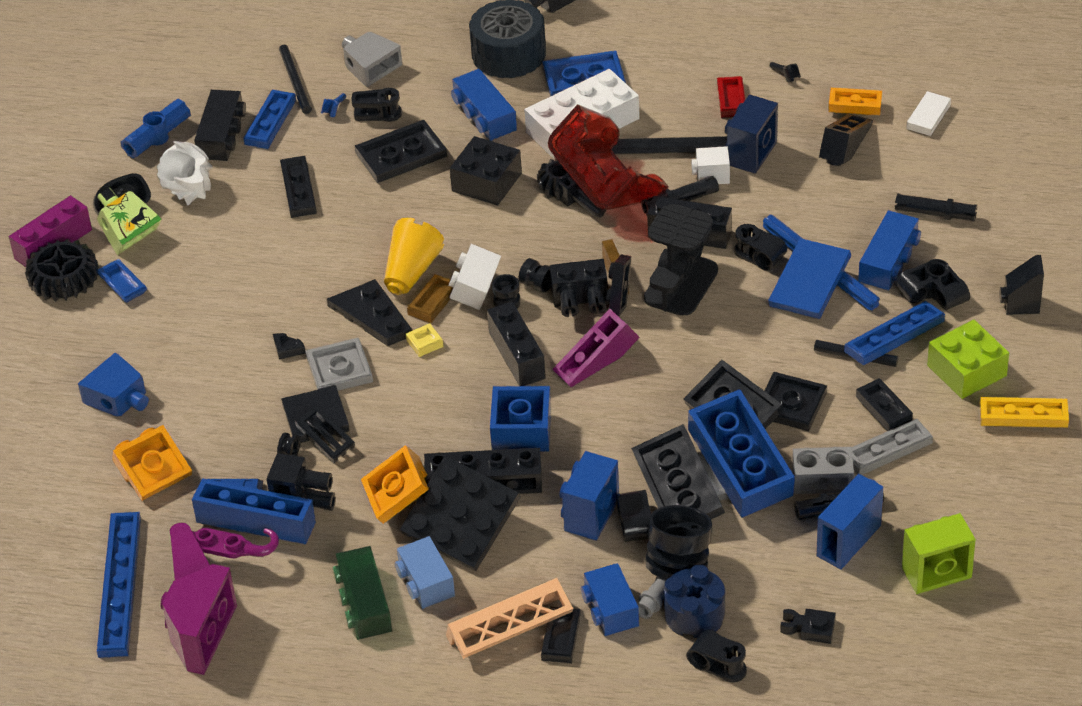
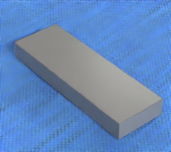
[851,419,933,475]

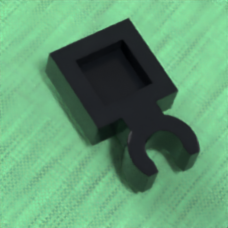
[780,608,836,644]

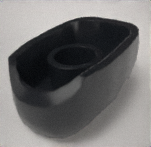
[93,173,151,215]

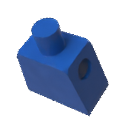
[78,352,149,417]

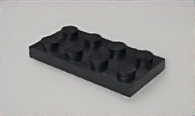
[631,424,725,520]

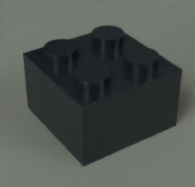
[450,136,522,206]

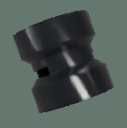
[518,258,551,293]
[492,274,521,309]

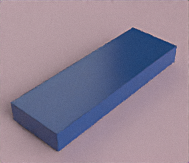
[243,89,296,149]

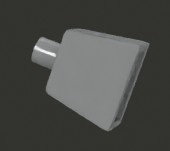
[342,32,402,87]

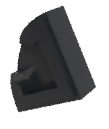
[273,333,306,359]

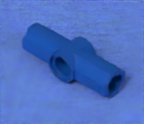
[120,98,191,159]

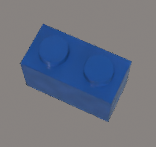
[581,563,639,636]

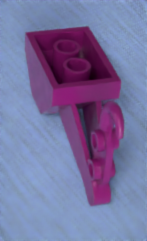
[161,523,279,675]

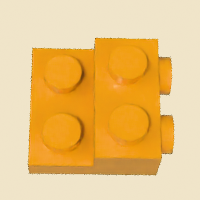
[112,425,192,501]
[361,445,429,524]

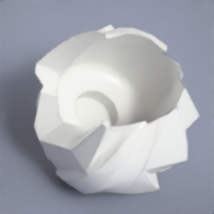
[157,141,213,205]

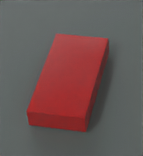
[717,76,745,118]

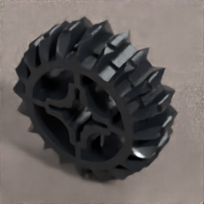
[25,239,99,302]

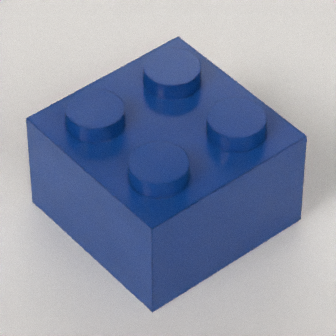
[490,386,551,452]
[559,451,619,541]

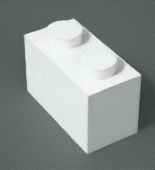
[448,244,501,310]

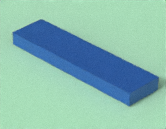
[844,301,945,366]

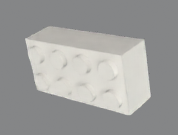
[524,69,639,160]

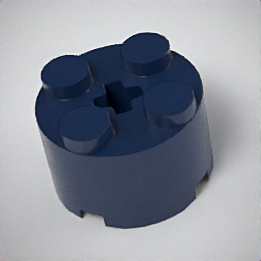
[664,565,725,638]

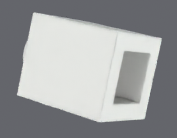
[691,146,730,184]

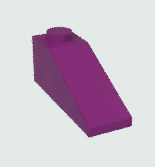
[552,309,640,387]

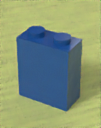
[816,473,884,570]

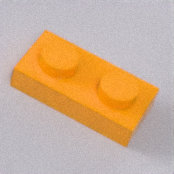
[828,87,882,115]

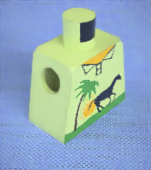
[97,187,162,255]

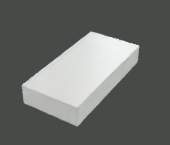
[907,91,951,136]

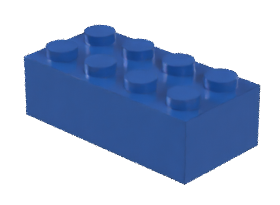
[688,389,795,518]

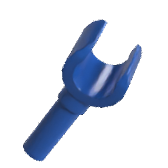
[321,93,347,117]

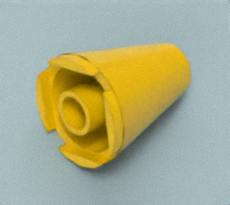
[384,218,444,295]

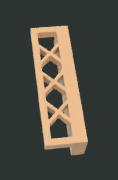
[446,578,573,659]

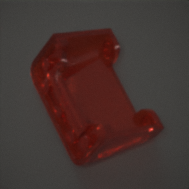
[548,104,669,210]

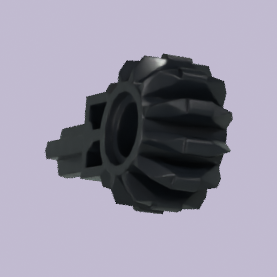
[537,157,607,218]

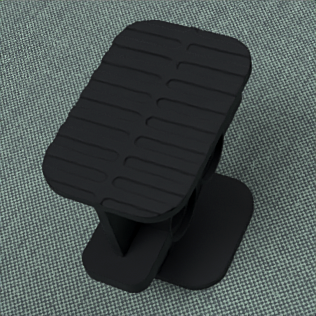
[644,204,718,316]

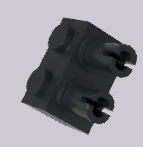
[550,259,608,317]
[266,453,336,511]

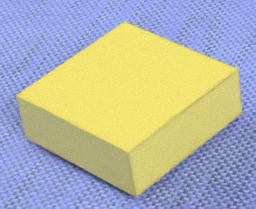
[406,323,444,357]

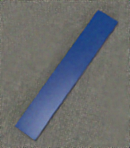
[97,512,141,658]

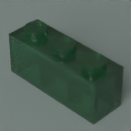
[332,546,392,640]

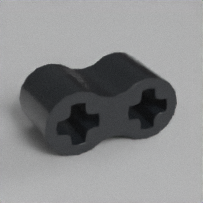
[616,490,651,542]

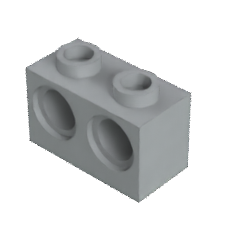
[792,447,854,494]

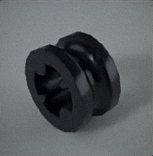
[277,432,301,456]

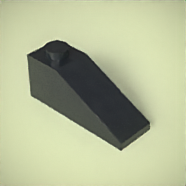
[819,114,873,166]

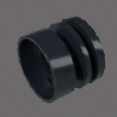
[645,505,712,580]

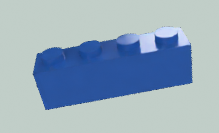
[192,478,316,544]

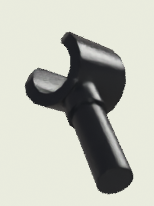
[770,62,801,82]

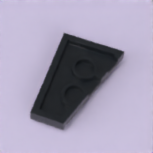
[327,279,412,346]

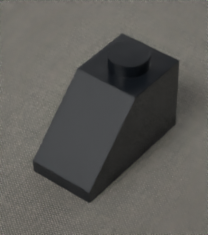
[999,255,1044,315]

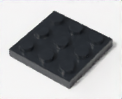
[400,456,521,571]

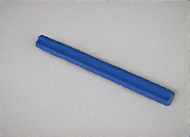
[763,214,880,311]

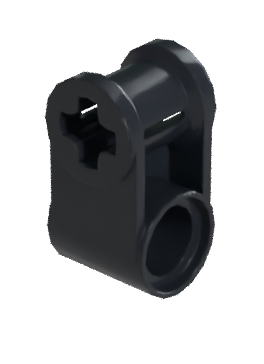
[735,224,787,271]
[686,630,747,683]

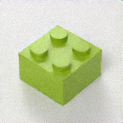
[927,319,1009,399]
[902,513,976,594]

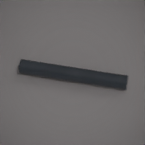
[814,340,898,367]

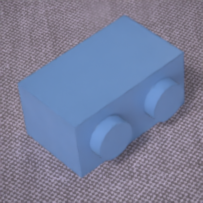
[395,536,455,609]

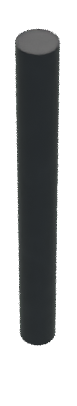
[279,45,312,114]

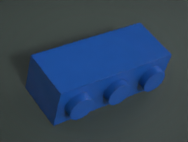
[451,69,517,141]
[858,210,921,290]

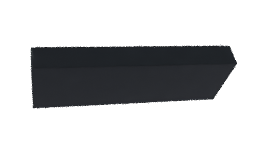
[280,156,317,218]

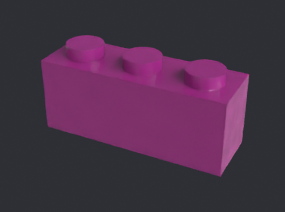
[9,195,92,267]

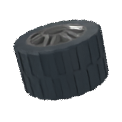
[469,0,546,78]

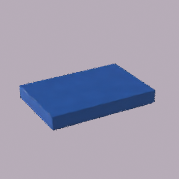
[542,51,626,97]
[768,238,851,319]

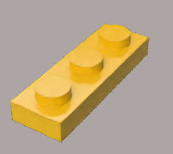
[980,397,1069,428]

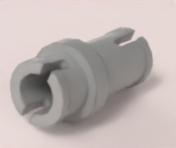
[637,577,666,619]

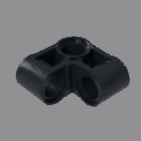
[895,259,970,310]

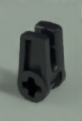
[351,87,402,122]

